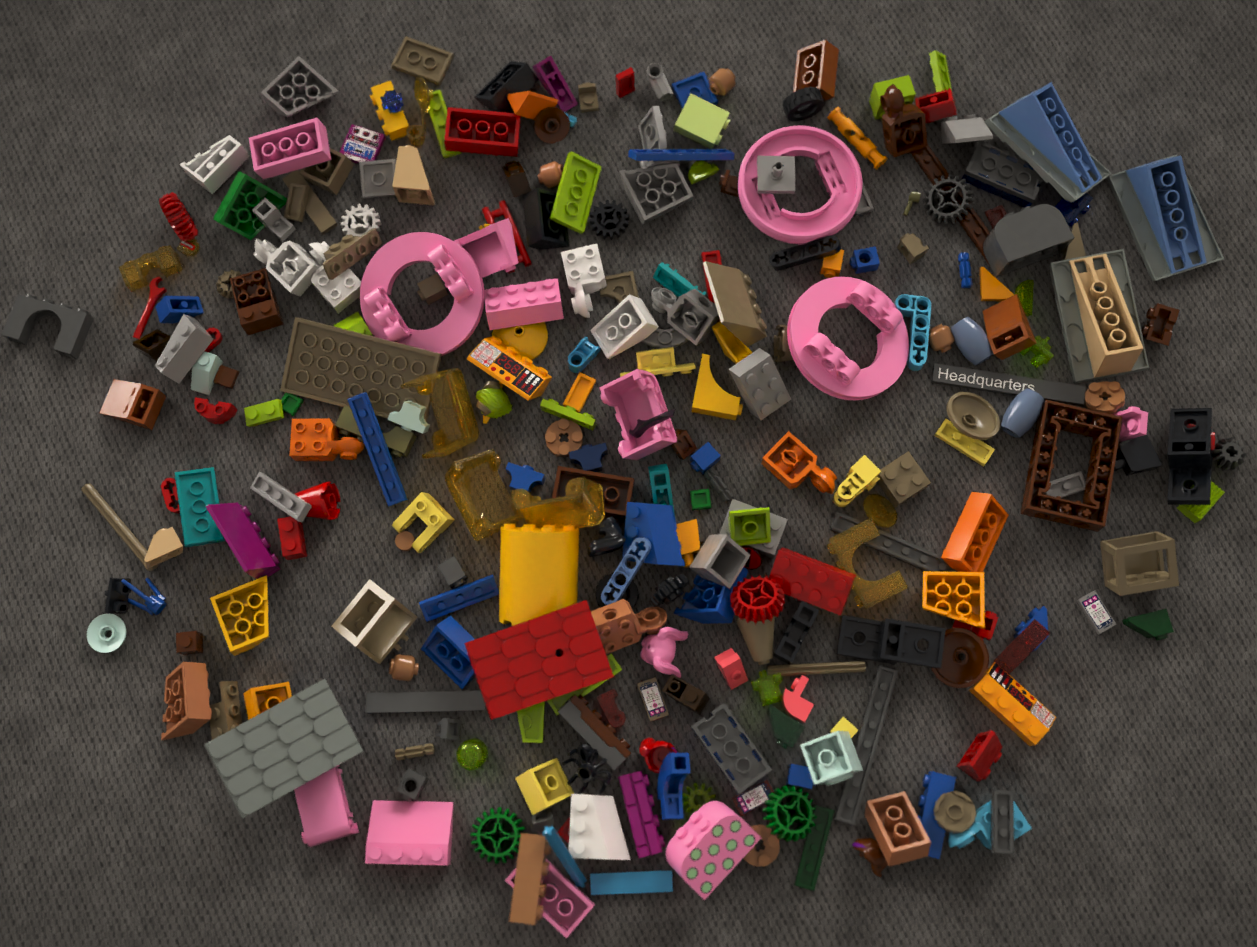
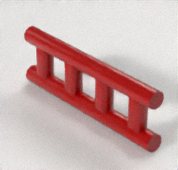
[482,200,532,273]

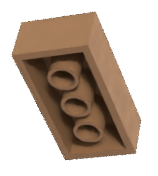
[509,833,551,925]

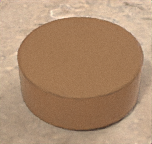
[395,531,415,551]

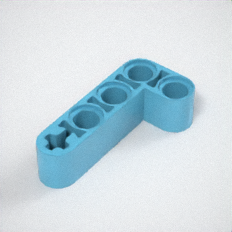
[894,294,931,371]

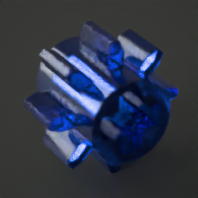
[381,89,404,114]

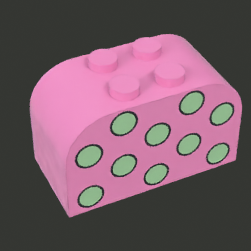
[666,801,761,900]

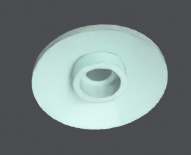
[87,614,127,653]

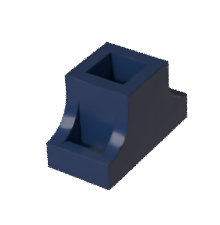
[568,443,608,472]

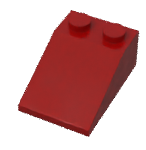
[956,730,1003,781]

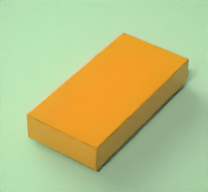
[563,372,596,413]

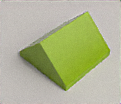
[728,507,771,546]

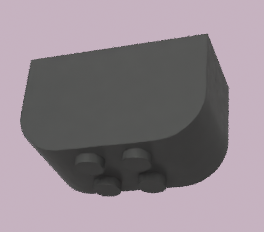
[983,204,1074,277]

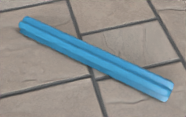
[543,826,587,888]

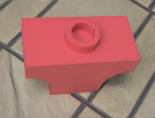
[714,648,749,690]

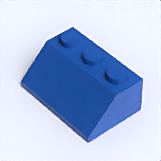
[421,615,475,689]

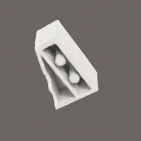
[180,135,250,194]

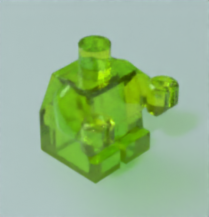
[751,670,783,707]

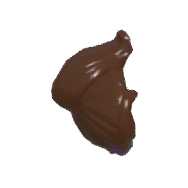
[852,838,888,877]

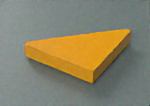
[979,267,1014,301]

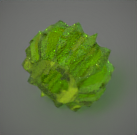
[682,783,716,813]

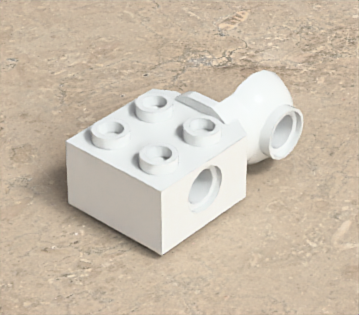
[253,238,320,296]
[309,241,361,314]
[561,244,607,318]

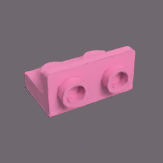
[1112,407,1148,442]

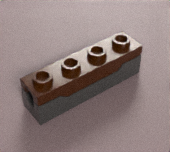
[557,694,631,770]

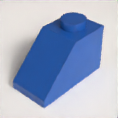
[155,296,204,323]

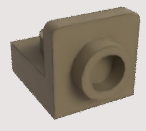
[578,83,599,113]

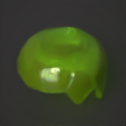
[456,738,488,771]

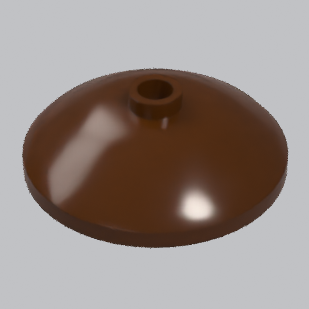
[931,628,989,688]

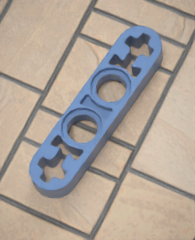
[601,538,651,605]

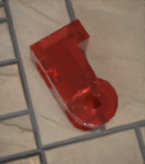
[597,688,626,728]

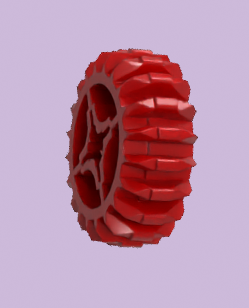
[159,192,198,242]
[730,574,785,625]

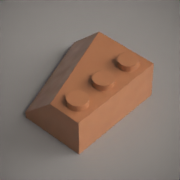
[161,662,212,740]

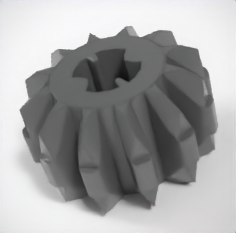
[1212,437,1247,471]

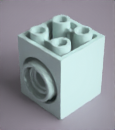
[800,731,863,786]

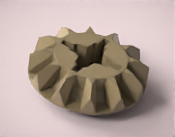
[216,269,242,299]

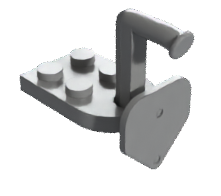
[638,106,696,169]

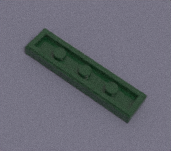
[794,804,835,891]

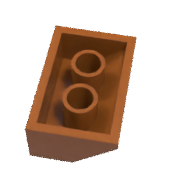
[793,40,839,101]

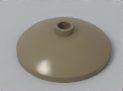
[946,392,1000,440]

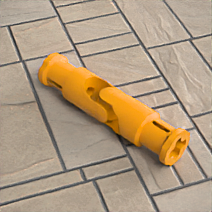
[827,107,887,170]

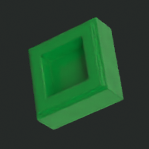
[281,392,304,417]
[690,489,711,511]

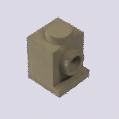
[897,233,929,264]

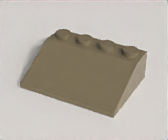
[703,261,767,347]

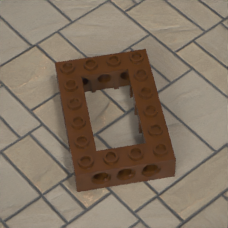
[1021,400,1122,532]

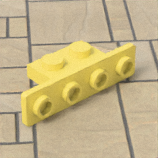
[620,347,696,377]

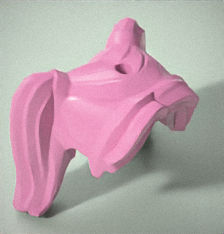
[640,627,689,678]

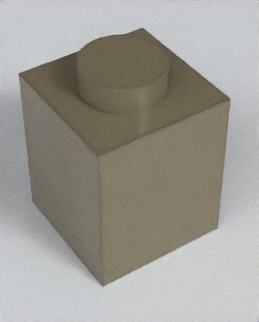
[417,273,448,305]

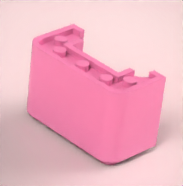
[599,369,677,460]

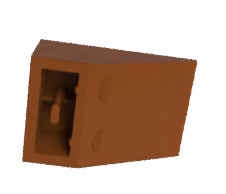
[982,294,1037,360]
[99,379,166,430]

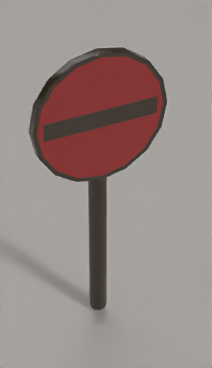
[700,541,763,570]

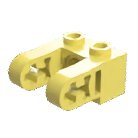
[833,455,881,507]
[392,492,455,553]

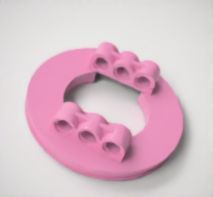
[738,126,863,244]
[360,232,485,356]
[787,277,909,401]

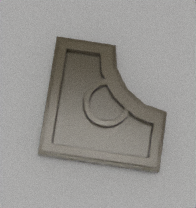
[599,271,639,303]

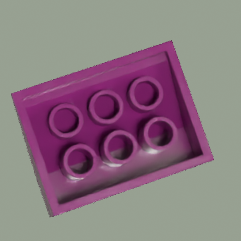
[206,502,280,579]

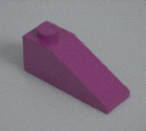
[532,56,578,112]

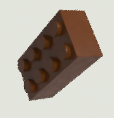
[551,466,635,520]

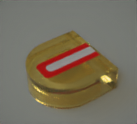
[177,238,200,256]

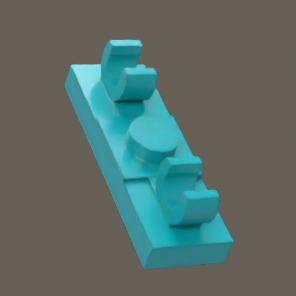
[653,262,706,298]

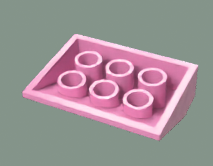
[365,800,454,865]

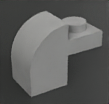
[252,198,296,241]

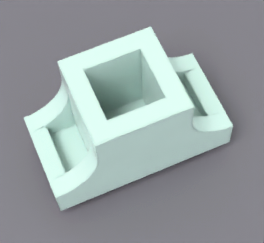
[388,400,430,434]

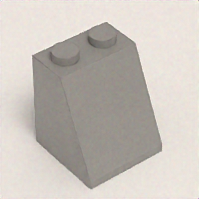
[689,534,750,589]

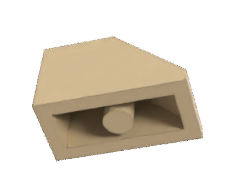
[144,527,183,569]

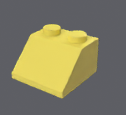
[515,758,574,815]

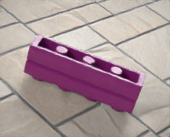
[618,771,665,858]

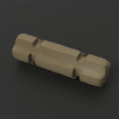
[395,743,435,760]

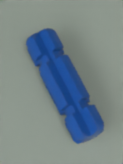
[958,252,973,288]

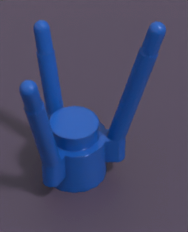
[121,578,167,615]

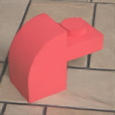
[782,675,814,723]

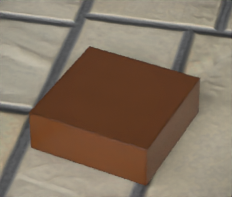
[213,365,239,389]

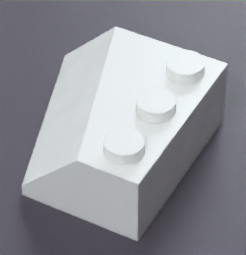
[569,794,631,860]

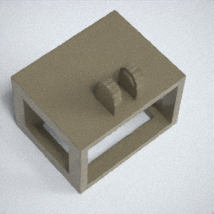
[1100,531,1179,596]
[332,579,418,664]

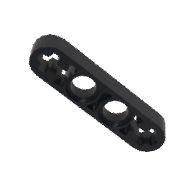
[769,235,841,271]

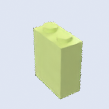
[674,94,730,149]

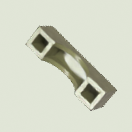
[335,405,416,458]

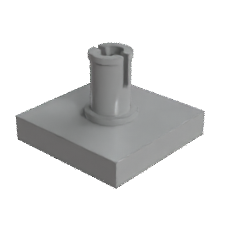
[757,156,795,194]

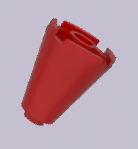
[294,481,341,520]

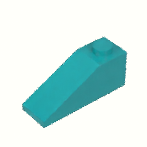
[648,464,675,515]

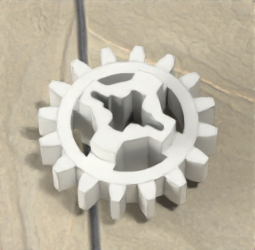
[340,204,382,236]

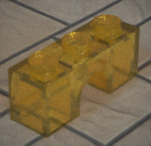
[119,245,183,292]

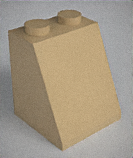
[392,145,435,205]

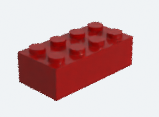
[444,107,521,157]
[769,547,857,615]

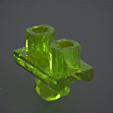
[1020,335,1054,368]

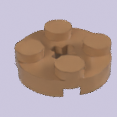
[1085,381,1125,414]
[545,418,583,457]
[743,825,780,867]

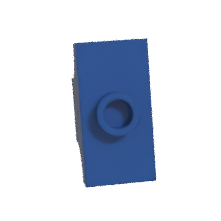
[506,462,546,496]

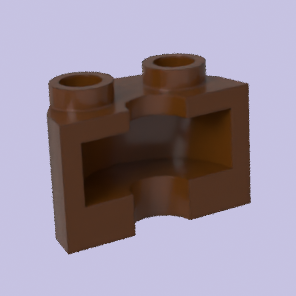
[1141,303,1180,346]

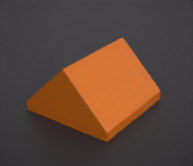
[507,91,558,120]

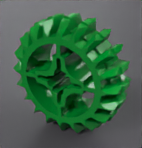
[762,785,818,842]
[471,807,525,864]

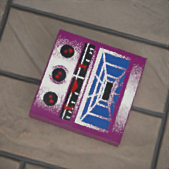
[340,124,386,164]

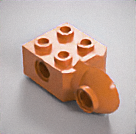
[289,418,365,461]
[762,431,837,494]

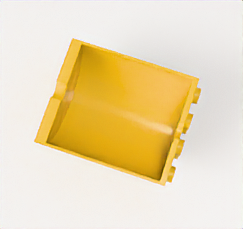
[499,523,579,626]

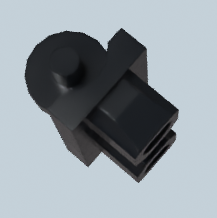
[104,578,131,613]

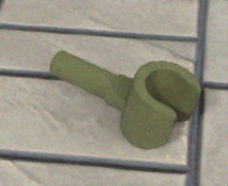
[903,191,921,216]

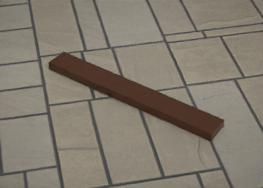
[910,144,990,266]

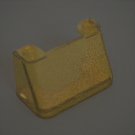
[445,449,527,541]
[511,477,605,529]

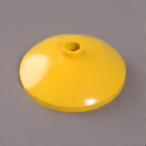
[492,322,548,360]

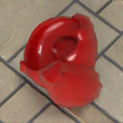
[639,737,678,774]

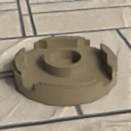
[934,791,976,834]

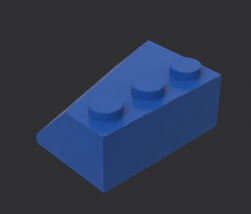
[622,502,685,566]
[674,567,748,624]

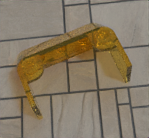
[401,368,479,459]

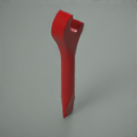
[133,277,167,339]

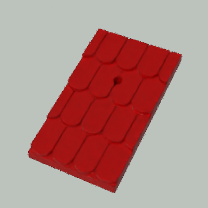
[464,600,614,720]

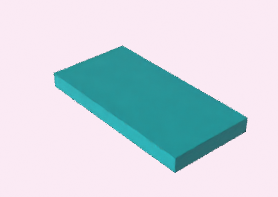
[174,467,225,547]

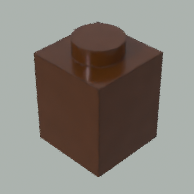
[176,631,203,655]

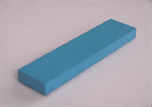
[590,870,673,895]

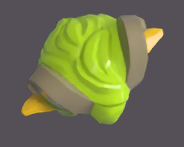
[476,381,512,424]

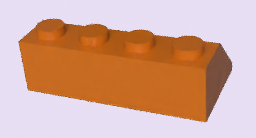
[941,492,1009,572]

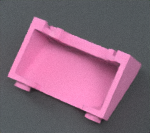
[454,218,518,278]
[294,763,359,847]

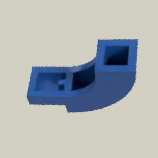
[657,753,690,820]

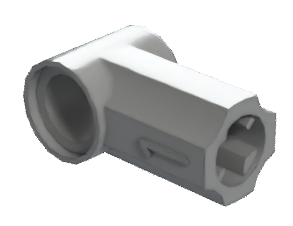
[647,63,673,102]

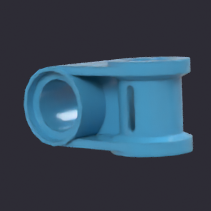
[568,337,601,373]

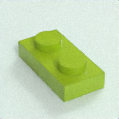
[244,399,284,427]

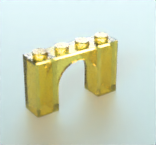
[827,518,908,610]

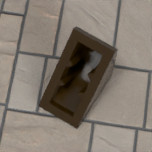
[133,329,171,362]

